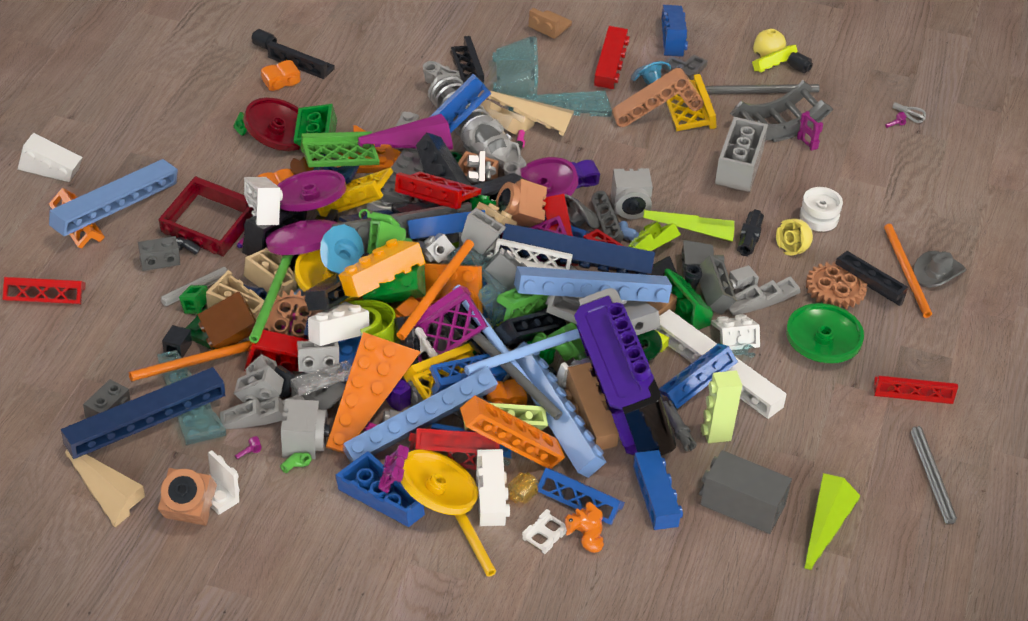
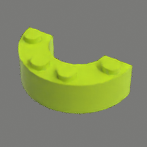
[348,300,397,343]

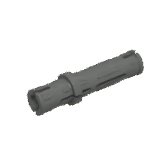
[662,400,697,451]

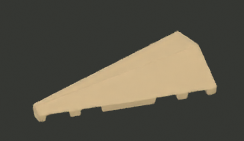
[488,91,574,136]
[476,96,535,136]
[65,450,145,527]

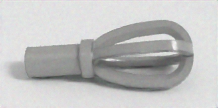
[892,102,926,123]

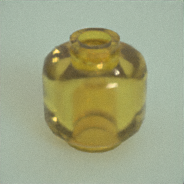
[507,472,538,504]

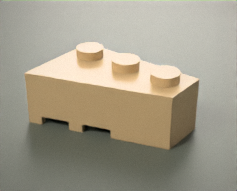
[244,248,298,297]
[206,270,264,320]

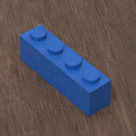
[633,450,683,530]

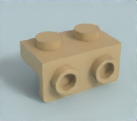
[476,202,517,225]

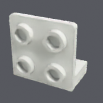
[711,314,760,350]
[208,450,240,515]

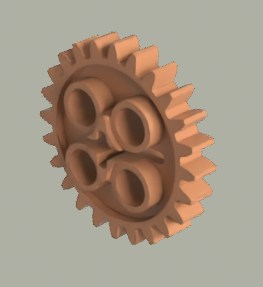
[806,262,867,309]
[263,290,323,338]

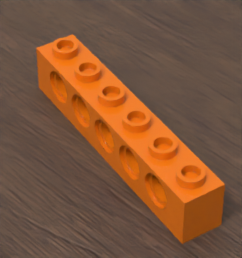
[460,395,565,469]

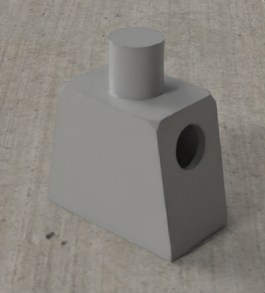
[461,208,506,257]
[623,301,660,335]

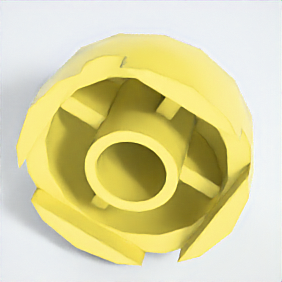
[753,29,786,57]
[776,219,813,256]

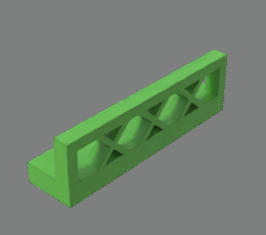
[496,288,549,322]

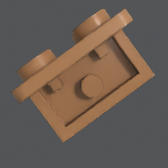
[528,8,572,39]

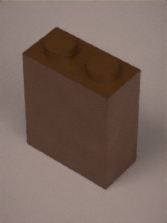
[198,291,256,349]

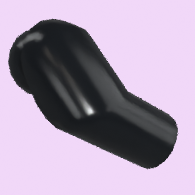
[176,237,201,255]

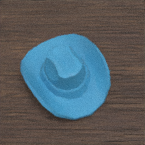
[631,61,671,85]
[320,224,365,274]

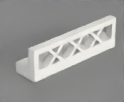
[494,238,573,270]

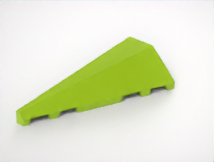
[643,210,735,242]
[627,221,681,251]
[804,473,860,570]

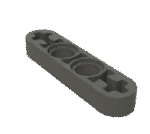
[591,190,624,242]

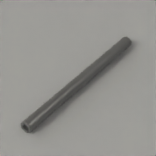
[705,84,820,94]
[467,323,563,420]

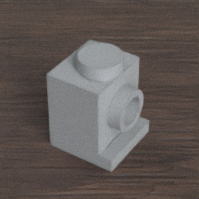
[729,265,759,294]

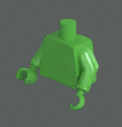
[359,209,412,254]
[532,322,587,361]

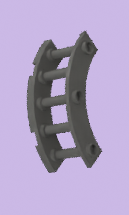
[730,80,833,142]

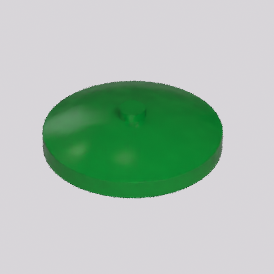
[786,303,864,363]

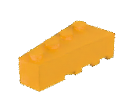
[338,239,426,297]

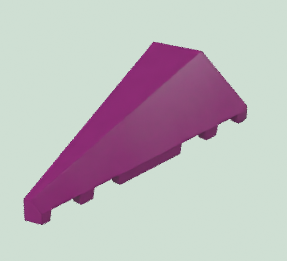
[358,114,453,150]

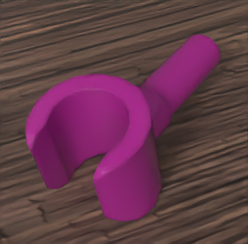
[885,112,907,128]
[235,436,262,459]

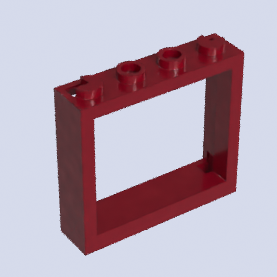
[158,176,254,257]

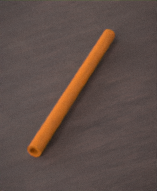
[884,224,932,318]
[396,240,474,340]
[129,340,251,382]

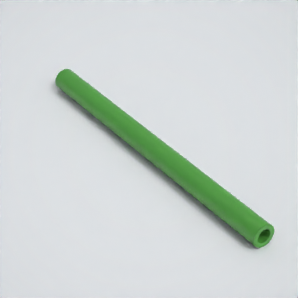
[249,255,293,343]

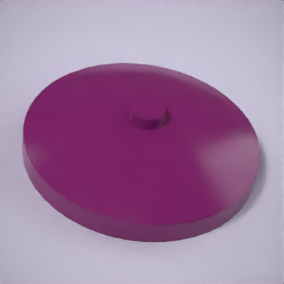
[521,157,579,197]
[277,170,347,211]
[266,220,337,255]

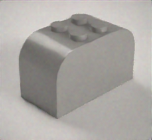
[715,117,768,192]

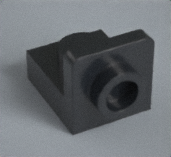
[274,365,296,397]

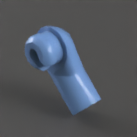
[619,221,639,240]

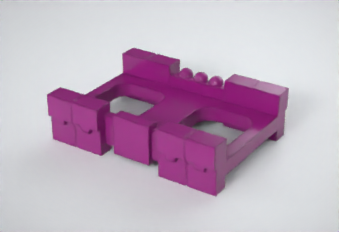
[797,111,823,151]
[378,444,409,493]

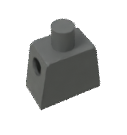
[681,240,724,278]

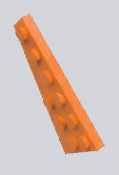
[420,263,482,314]
[326,332,420,454]

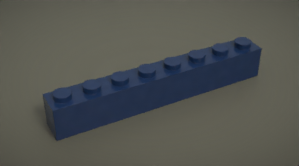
[501,223,655,275]
[61,367,226,459]

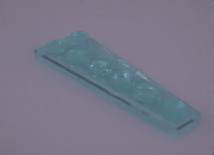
[507,91,612,117]
[157,350,226,445]

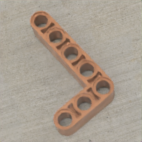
[612,68,704,127]

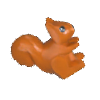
[565,502,604,553]

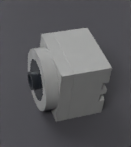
[610,168,653,219]
[281,399,330,459]

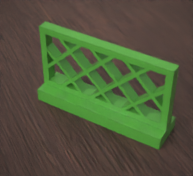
[301,131,380,167]

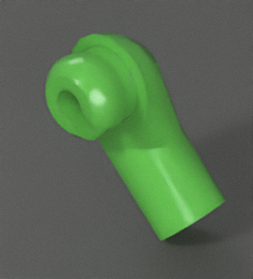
[280,453,312,473]

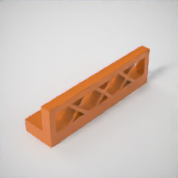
[49,188,105,249]

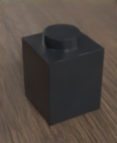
[162,325,192,359]

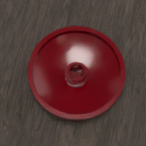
[243,97,301,151]

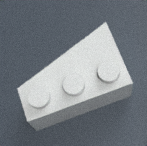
[18,133,82,182]
[244,177,283,225]
[308,302,369,346]
[476,449,510,526]

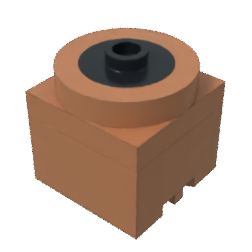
[496,179,547,228]
[158,468,217,526]

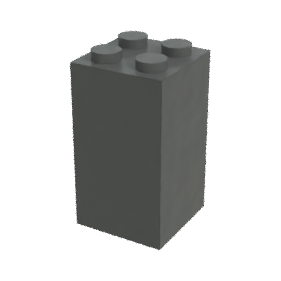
[699,450,792,534]

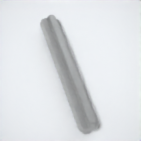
[161,267,228,306]

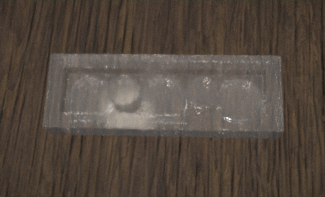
[291,360,352,396]

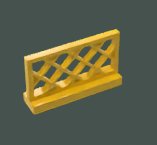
[666,74,717,131]
[317,168,393,217]
[403,343,474,400]

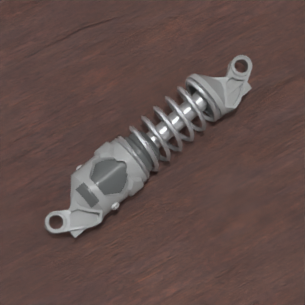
[423,61,526,176]

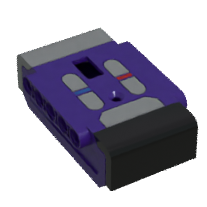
[574,288,676,456]

